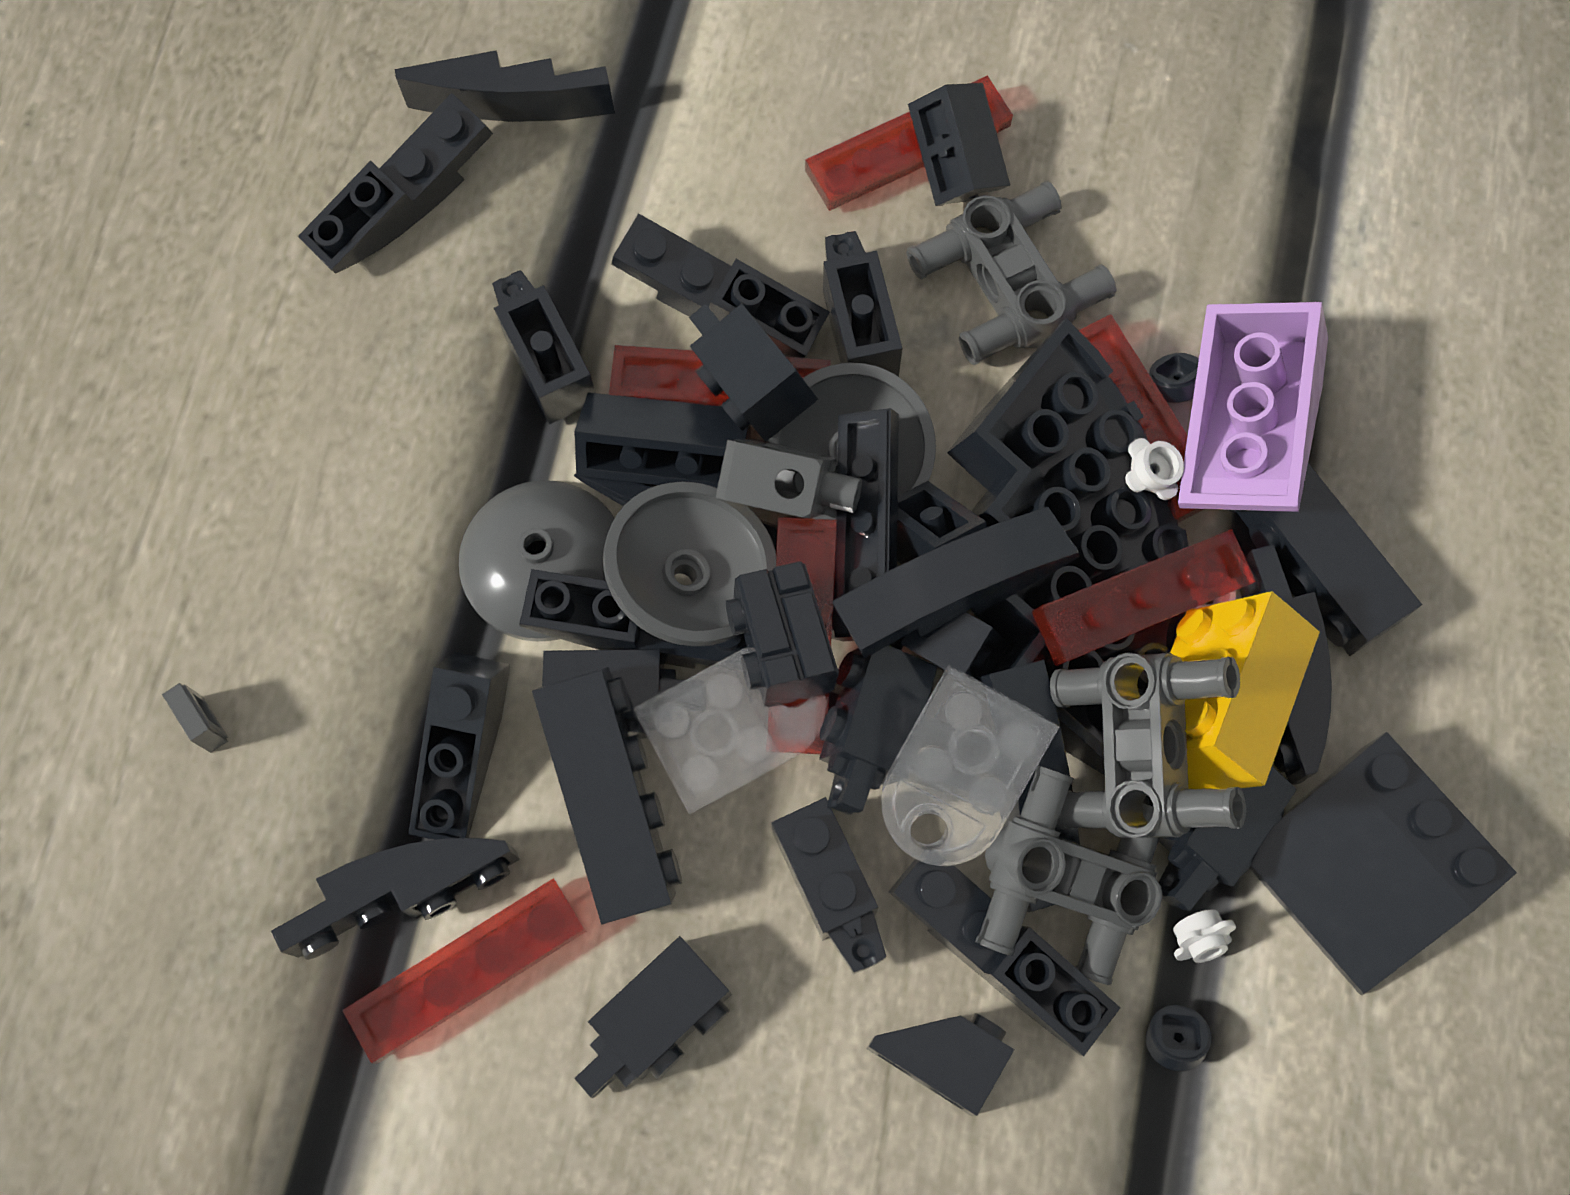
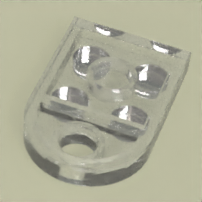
[633,648,827,815]
[881,664,1059,866]

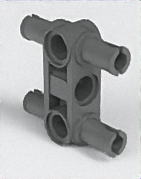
[906,181,1117,365]
[1050,653,1246,838]
[975,765,1162,985]

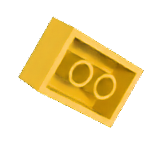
[1170,591,1320,789]

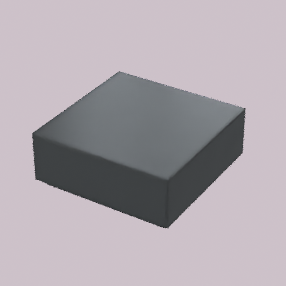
[162,683,228,753]

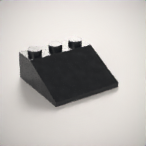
[1249,732,1517,995]

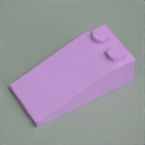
[1178,302,1328,512]

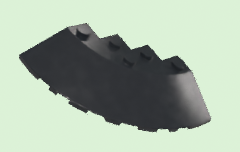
[947,318,1194,775]

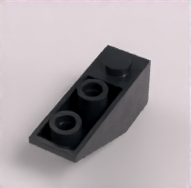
[409,652,510,840]

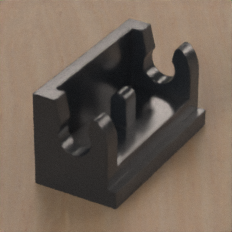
[908,83,1010,206]

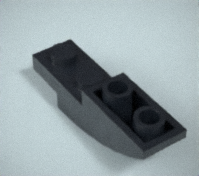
[298,93,493,274]
[611,213,830,359]
[1236,544,1332,785]
[519,569,749,671]
[271,838,520,960]
[888,846,1121,1056]

